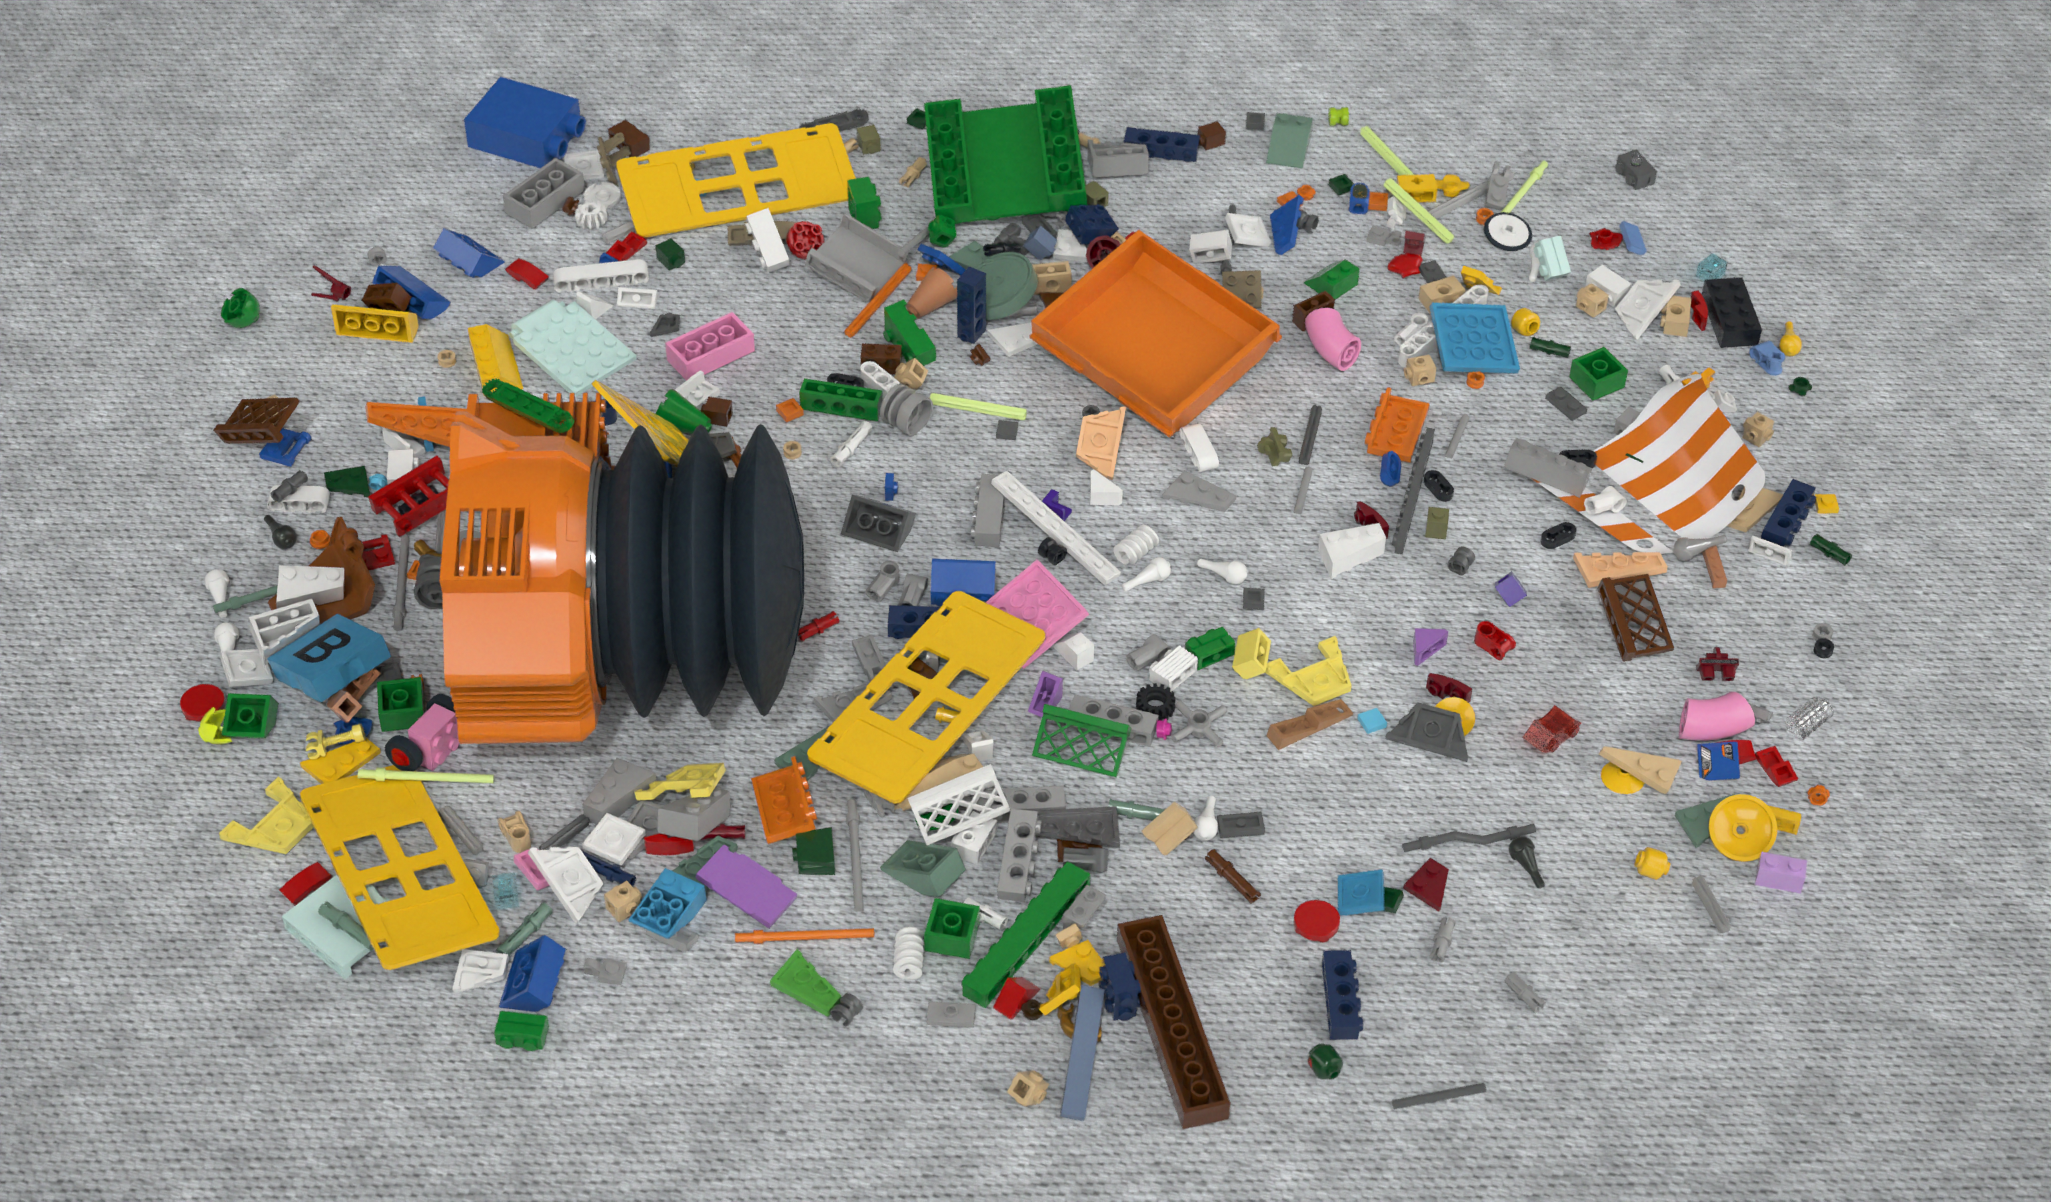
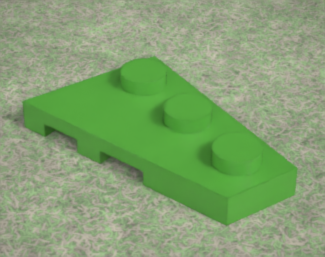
[770,949,841,1017]

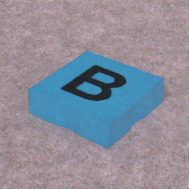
[267,614,391,702]

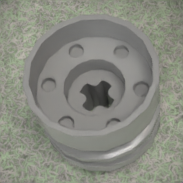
[880,383,933,436]

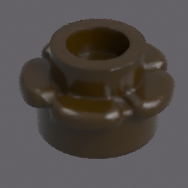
[1021,999,1043,1020]

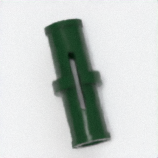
[1530,337,1571,358]
[1810,534,1852,566]

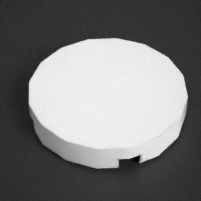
[584,182,621,210]

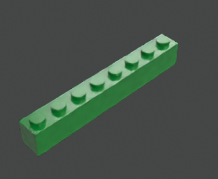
[961,861,1090,1009]

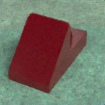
[1403,231,1426,256]

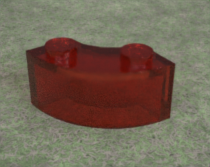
[1522,705,1581,753]

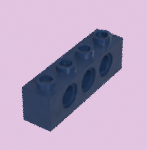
[1124,127,1200,162]
[957,266,986,344]
[1761,479,1817,547]
[888,605,950,639]
[1321,950,1363,1040]

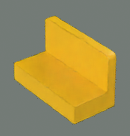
[1768,805,1802,835]

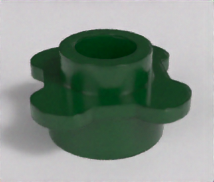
[1788,377,1812,396]

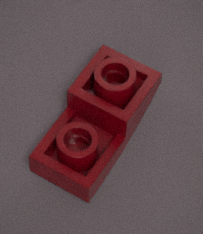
[1354,501,1389,539]
[1426,673,1473,703]

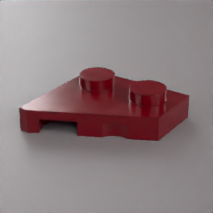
[1403,857,1449,912]

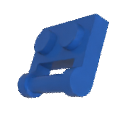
[259,428,312,467]

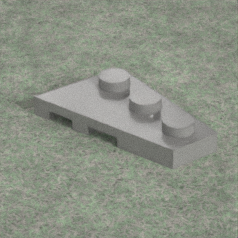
[1162,470,1236,512]
[814,683,892,722]
[627,800,661,860]

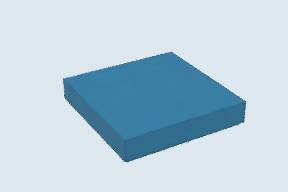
[1338,869,1385,916]

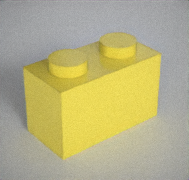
[1232,628,1271,679]

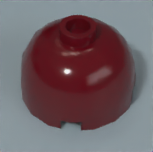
[1086,236,1121,269]

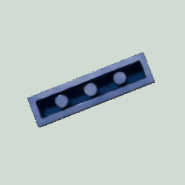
[372,265,451,319]

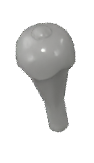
[1673,535,1727,561]

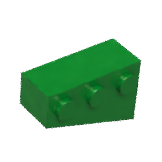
[883,299,936,366]

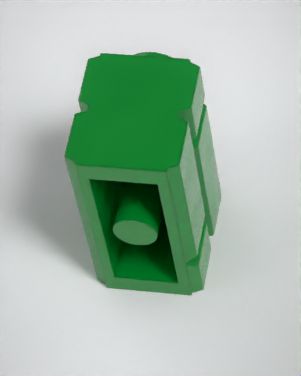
[1185,626,1235,670]
[494,1011,549,1051]

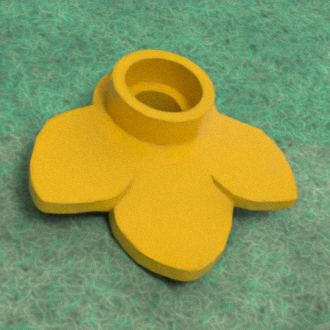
[1436,174,1470,197]

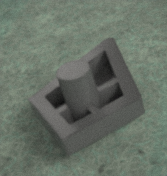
[650,313,680,337]

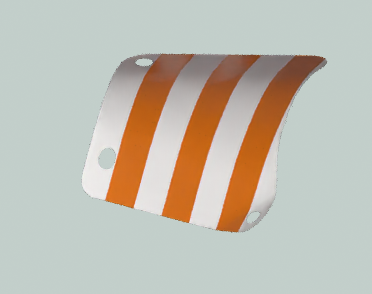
[1531,374,1765,554]

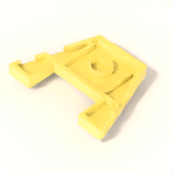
[1266,636,1352,706]
[634,763,726,800]
[219,777,314,854]

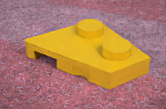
[1461,265,1502,295]
[1049,940,1103,986]
[1039,962,1081,1015]

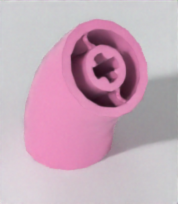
[1305,308,1361,371]
[1679,692,1755,741]

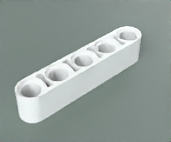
[553,259,649,293]

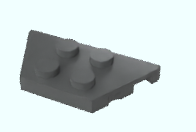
[1385,702,1468,762]

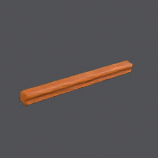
[844,263,912,338]

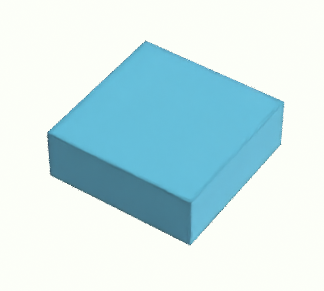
[1357,708,1387,734]

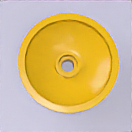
[1708,794,1777,862]

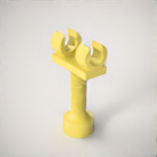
[306,724,366,759]

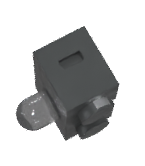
[1615,149,1657,190]

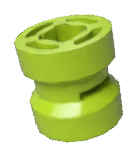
[1328,107,1349,126]

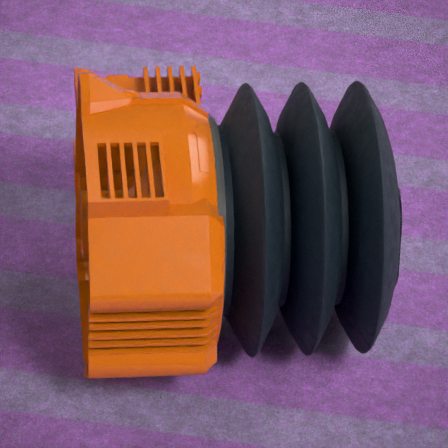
[439,393,804,744]

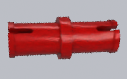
[798,611,840,642]

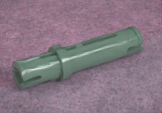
[1108,799,1165,821]
[318,901,379,951]
[496,902,553,957]

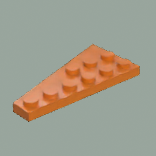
[365,402,467,447]

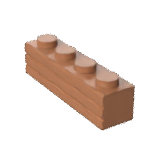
[1701,546,1727,588]

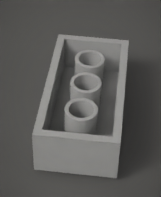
[503,158,585,229]

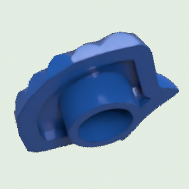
[334,716,373,745]

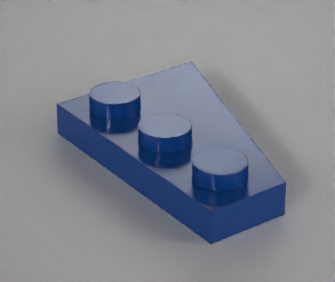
[1270,195,1304,255]

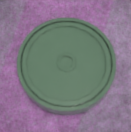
[973,252,1038,320]

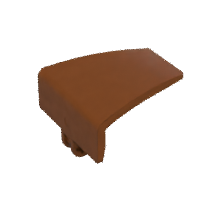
[268,517,375,624]

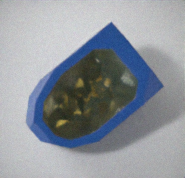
[1349,183,1370,214]

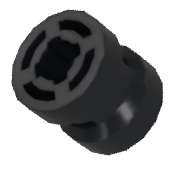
[1038,537,1067,566]

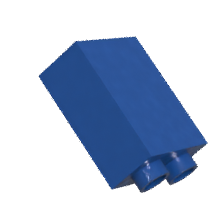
[464,76,586,168]

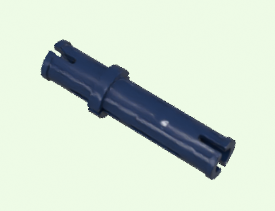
[580,849,636,887]

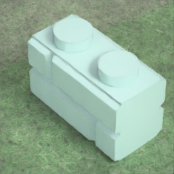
[1534,236,1571,281]

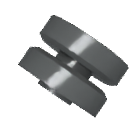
[414,558,443,609]

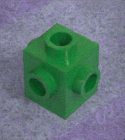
[928,214,956,248]

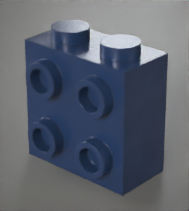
[1065,205,1119,245]
[1098,952,1141,1021]

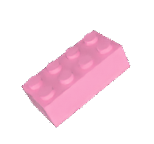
[665,312,755,381]

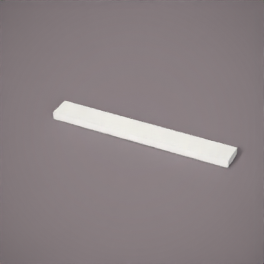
[991,471,1121,585]

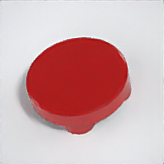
[786,221,824,259]
[180,684,226,721]
[1294,900,1340,943]

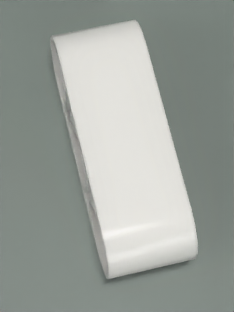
[860,361,900,400]
[1180,423,1219,473]
[267,485,330,513]

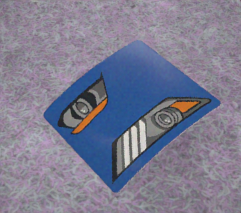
[1697,742,1740,781]

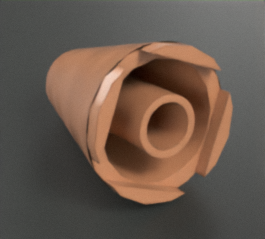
[906,267,957,319]

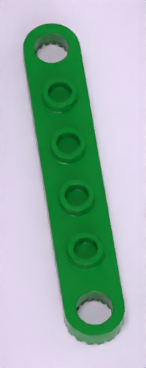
[482,378,574,433]

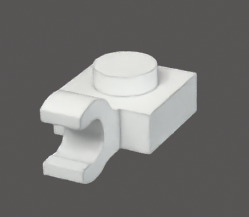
[1387,196,1406,230]

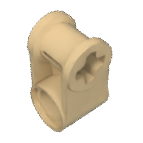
[497,811,532,853]

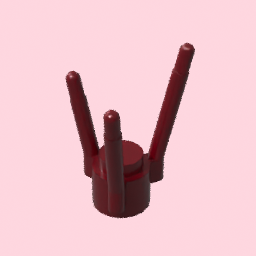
[311,265,351,302]

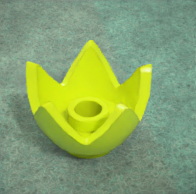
[198,707,232,745]

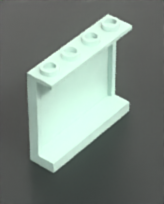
[282,875,390,979]

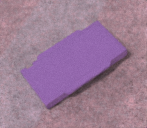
[696,844,797,929]

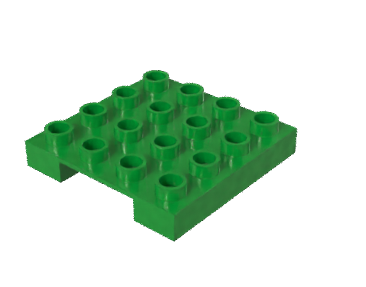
[924,85,1087,224]

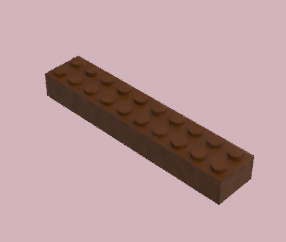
[1117,915,1230,1129]

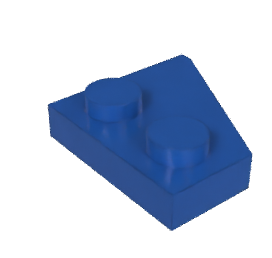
[917,244,965,276]

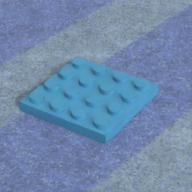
[1429,303,1520,373]

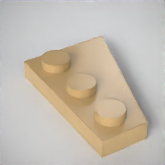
[1727,486,1783,532]

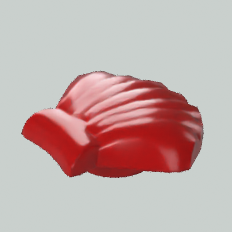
[1589,228,1623,250]
[1387,252,1423,278]

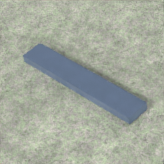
[1060,985,1105,1121]

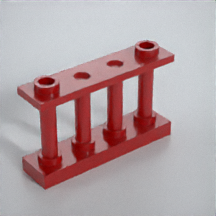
[368,455,449,537]

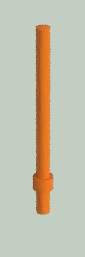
[735,928,874,944]

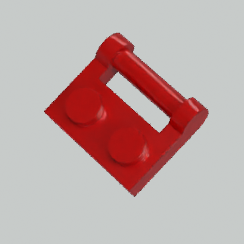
[362,534,395,571]

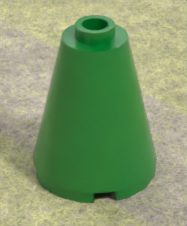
[656,389,712,435]

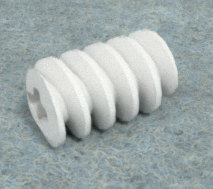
[1114,524,1159,565]
[893,927,924,980]

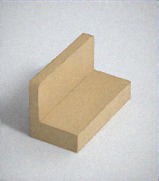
[1142,802,1197,855]

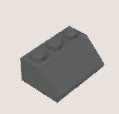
[841,495,916,552]

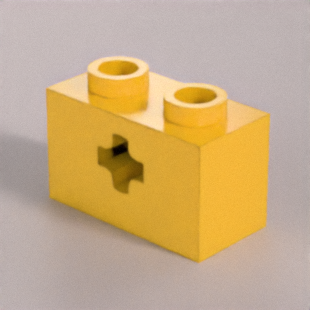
[1396,174,1438,202]

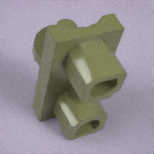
[1257,427,1292,467]

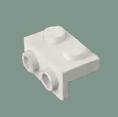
[675,370,720,410]

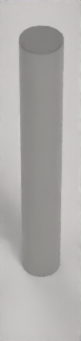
[1445,414,1470,459]
[1294,467,1313,514]

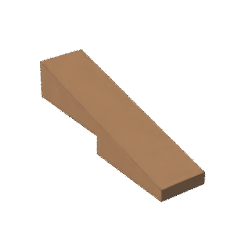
[1266,699,1353,750]

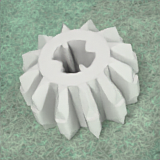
[575,200,608,231]

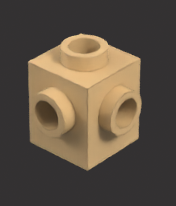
[1576,283,1609,318]
[1404,355,1437,386]
[894,358,928,390]
[1742,412,1774,447]
[604,881,642,922]
[1007,1070,1049,1106]

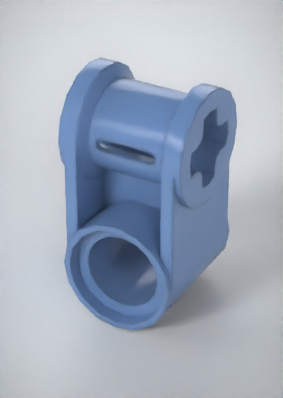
[1749,341,1785,376]

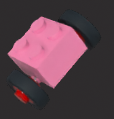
[385,694,459,771]

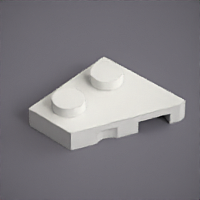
[452,949,509,993]

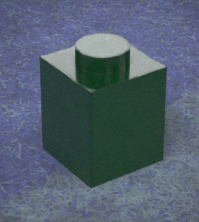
[655,238,685,271]

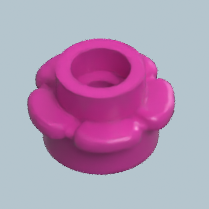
[1156,718,1172,740]

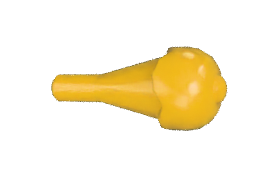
[1779,321,1802,356]

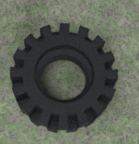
[1136,683,1176,720]

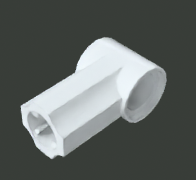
[1394,313,1428,346]
[1584,486,1627,515]

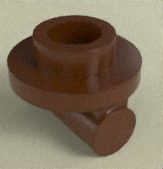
[562,196,580,216]
[970,344,991,366]

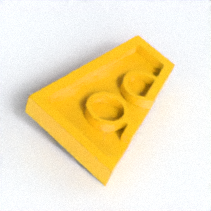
[300,737,381,784]

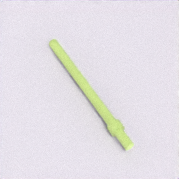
[1501,161,1548,213]
[358,768,494,783]

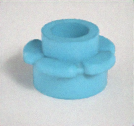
[369,474,388,490]

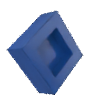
[885,473,898,501]

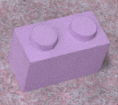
[1755,852,1807,894]

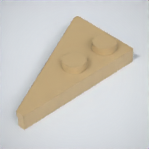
[1599,746,1682,794]

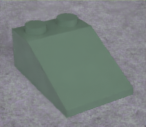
[1266,113,1313,169]
[880,840,966,897]

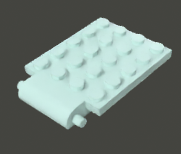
[509,300,637,397]

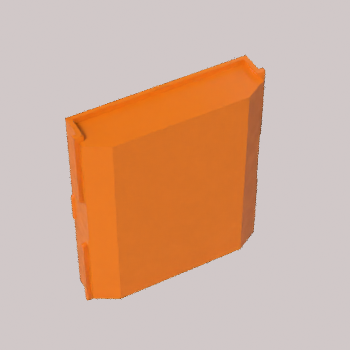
[1029,230,1282,438]

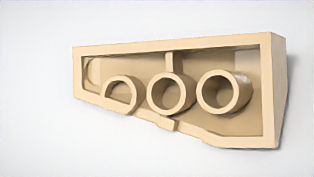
[898,754,983,811]

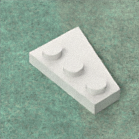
[987,323,1037,357]

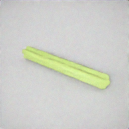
[1360,126,1414,175]
[1383,178,1454,244]
[930,393,1027,420]

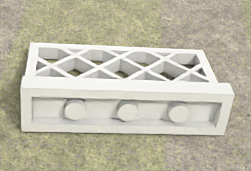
[908,764,1011,845]

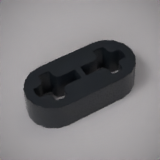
[827,373,864,388]
[1559,449,1597,468]
[1424,470,1454,502]
[1541,522,1577,549]

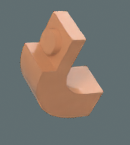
[327,668,381,722]

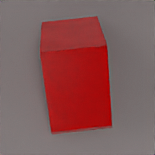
[993,977,1040,1020]

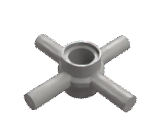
[1171,700,1227,747]

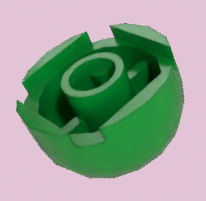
[221,288,260,328]

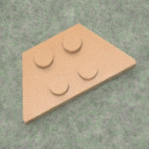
[1076,407,1126,480]

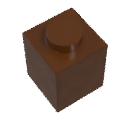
[1197,121,1226,151]
[701,396,733,427]

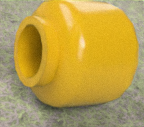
[1511,308,1540,336]
[1634,847,1670,880]

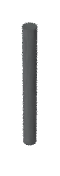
[1392,1083,1486,1109]

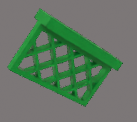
[1032,704,1132,778]

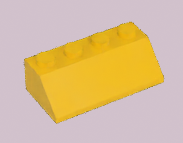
[331,304,419,343]
[467,324,523,395]

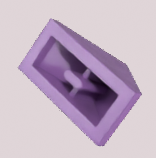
[1413,628,1448,666]
[1028,671,1063,717]

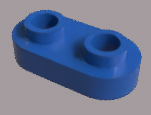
[1380,451,1401,487]

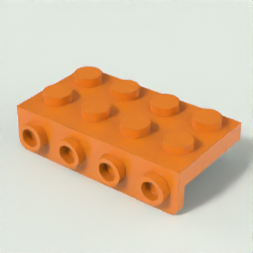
[1365,387,1430,463]
[751,756,817,844]

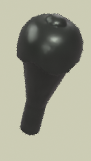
[264,515,297,549]
[1509,836,1545,889]

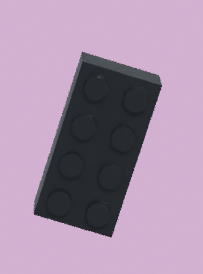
[1702,277,1762,348]

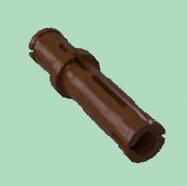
[1205,849,1261,904]

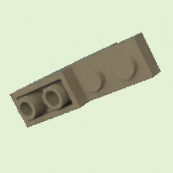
[728,221,797,246]

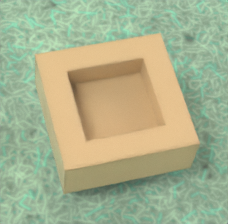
[1055,923,1083,949]

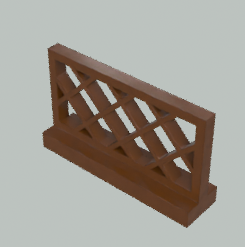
[213,397,300,444]
[1597,574,1674,662]

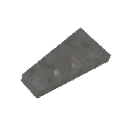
[1036,806,1120,848]

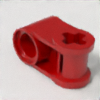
[1474,621,1516,660]

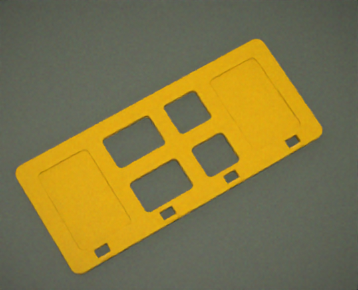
[616,123,856,238]
[591,380,689,467]
[807,591,1045,804]
[300,765,499,970]

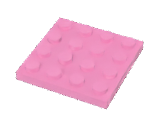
[985,559,1089,669]

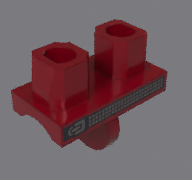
[1696,647,1739,681]

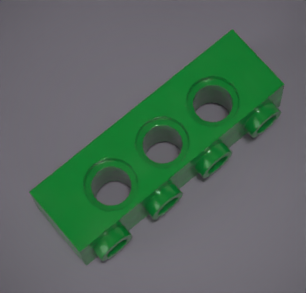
[799,378,883,421]

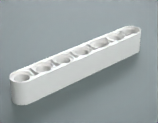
[1398,285,1489,368]

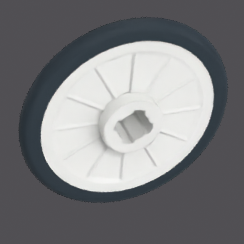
[1484,212,1532,251]

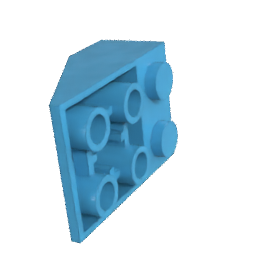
[629,868,707,939]

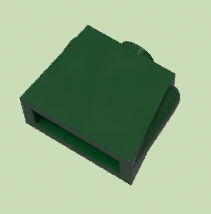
[792,827,835,875]

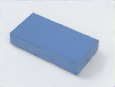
[1619,221,1647,255]

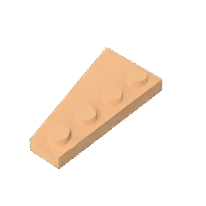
[1573,552,1668,588]

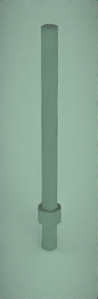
[213,585,278,613]

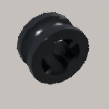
[1813,638,1834,658]

